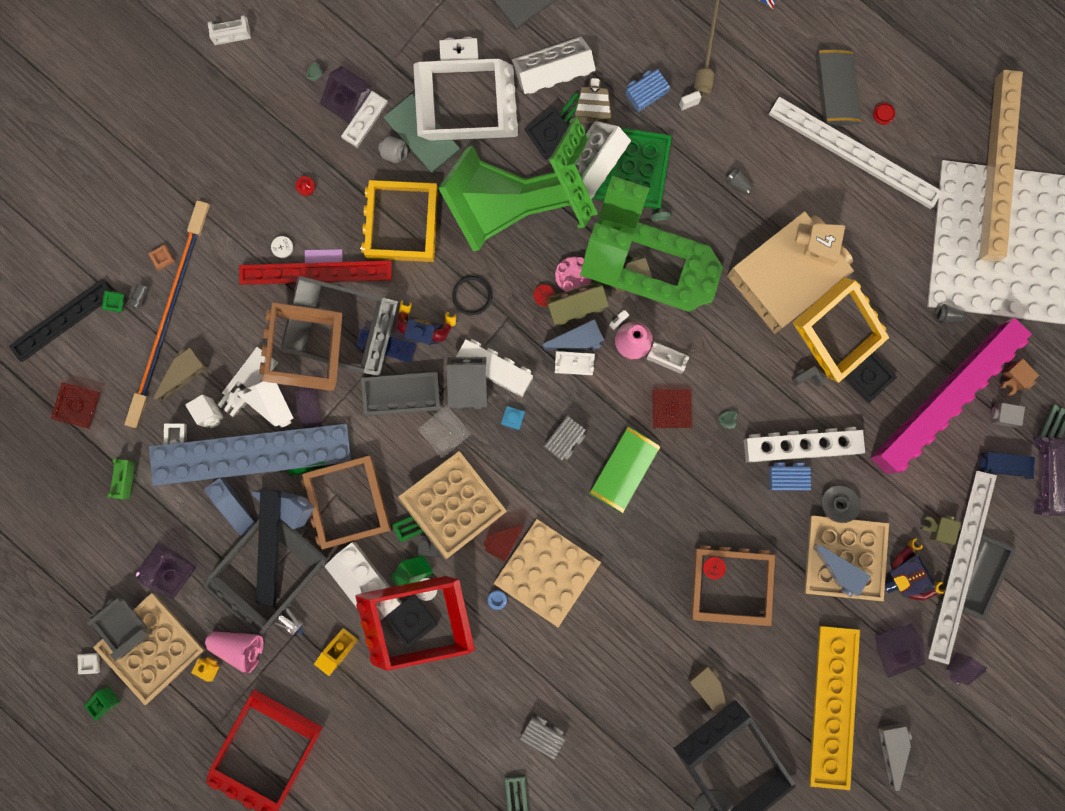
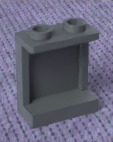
[447,357,487,409]
[87,597,153,661]

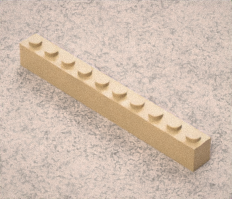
[979,70,1023,262]

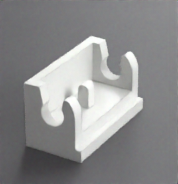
[208,15,251,45]
[646,342,690,374]
[555,351,595,375]

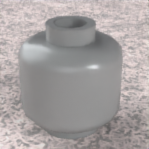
[379,136,408,164]

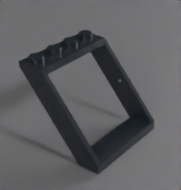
[673,700,796,811]

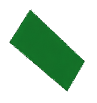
[287,462,327,476]

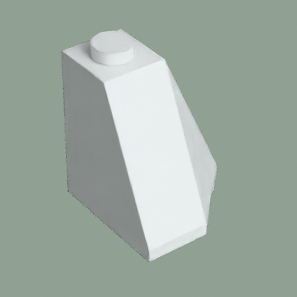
[237,381,293,428]

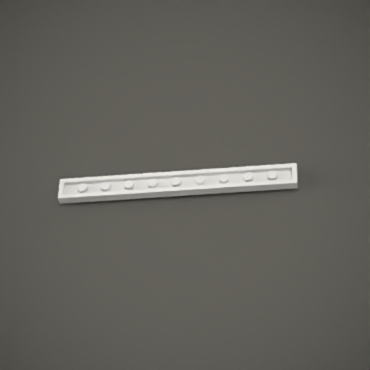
[769,97,942,209]
[928,471,997,665]

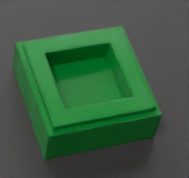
[102,290,125,313]

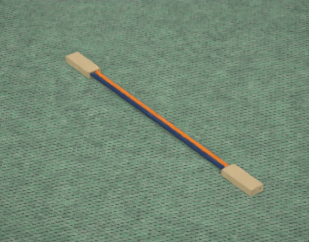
[124,201,210,429]

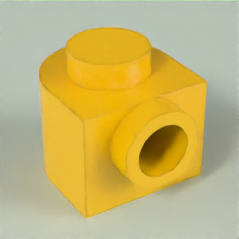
[191,656,220,682]

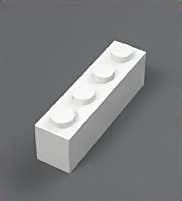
[456,339,533,397]

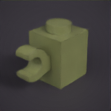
[920,515,961,545]

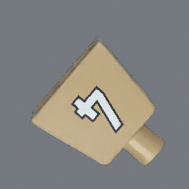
[795,224,845,266]

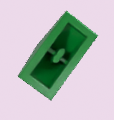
[391,556,433,586]
[84,687,120,722]

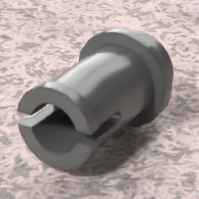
[128,283,149,309]

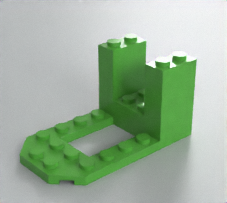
[580,176,723,312]

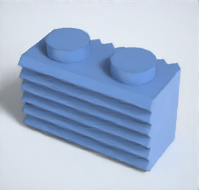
[625,69,670,112]
[768,463,811,491]

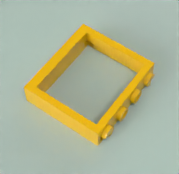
[361,180,438,262]
[792,277,889,383]

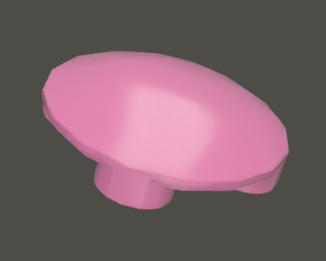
[555,257,592,292]

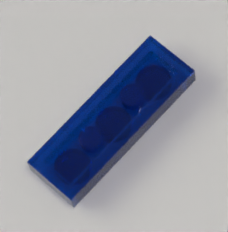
[356,329,417,363]

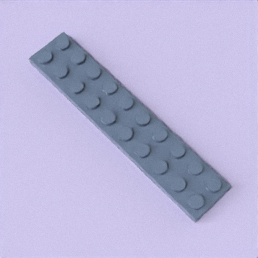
[149,424,351,486]

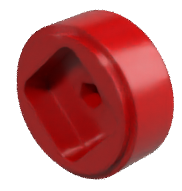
[295,176,315,196]

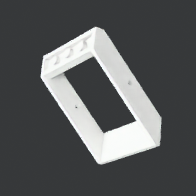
[413,59,518,141]

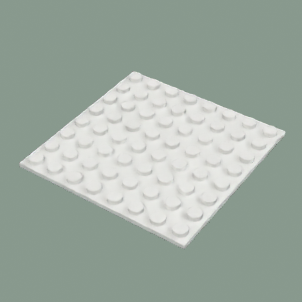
[927,160,1065,324]

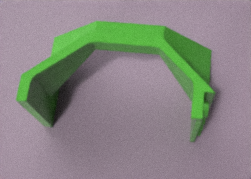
[439,117,598,251]

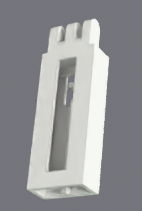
[218,347,278,417]

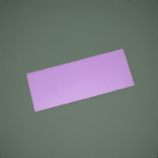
[305,249,342,263]

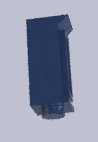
[978,452,1035,479]

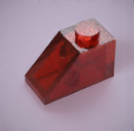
[483,525,523,562]

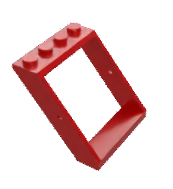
[355,576,475,671]
[206,690,323,811]

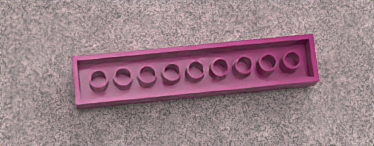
[870,318,1032,474]

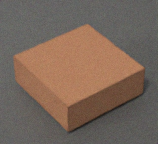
[148,244,175,271]

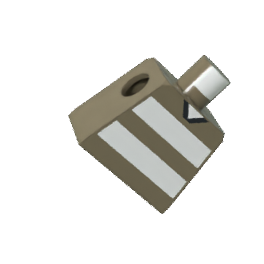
[575,78,611,124]

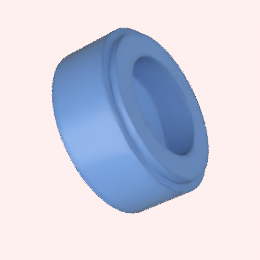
[487,590,507,610]

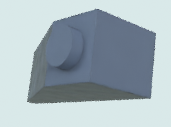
[542,320,604,351]
[204,478,256,537]
[252,490,315,529]
[813,544,871,597]

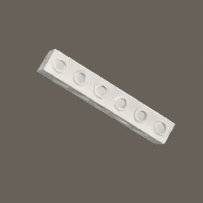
[744,427,865,462]

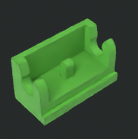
[107,459,135,500]

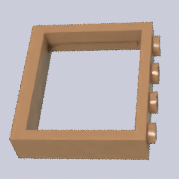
[259,302,342,391]
[301,455,392,549]
[690,545,775,626]

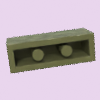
[545,281,609,325]

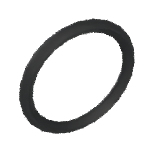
[452,276,492,315]

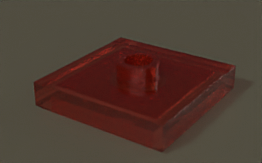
[50,382,101,429]
[652,389,692,428]

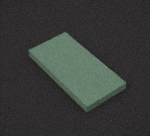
[383,94,460,174]

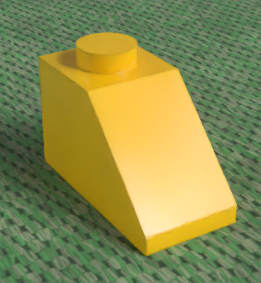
[314,628,358,676]

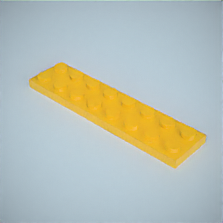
[809,626,860,790]

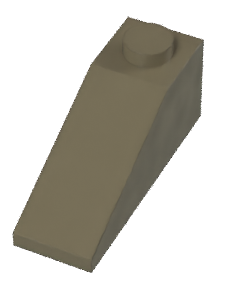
[154,348,208,402]
[688,665,726,714]

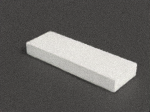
[341,91,388,148]

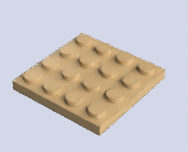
[398,451,507,559]
[804,516,889,601]
[494,519,601,627]
[93,593,206,705]

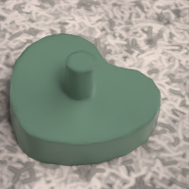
[306,62,323,81]
[651,209,671,221]
[718,410,738,429]

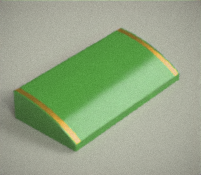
[589,427,660,513]

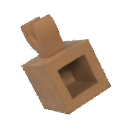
[1000,359,1039,396]

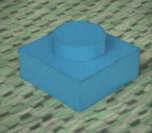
[501,406,525,430]

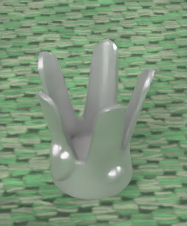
[274,608,303,635]

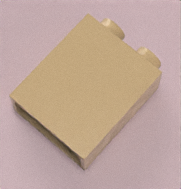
[727,211,854,334]

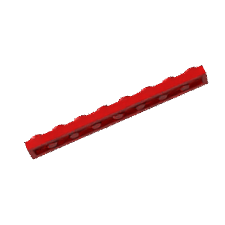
[239,261,392,285]

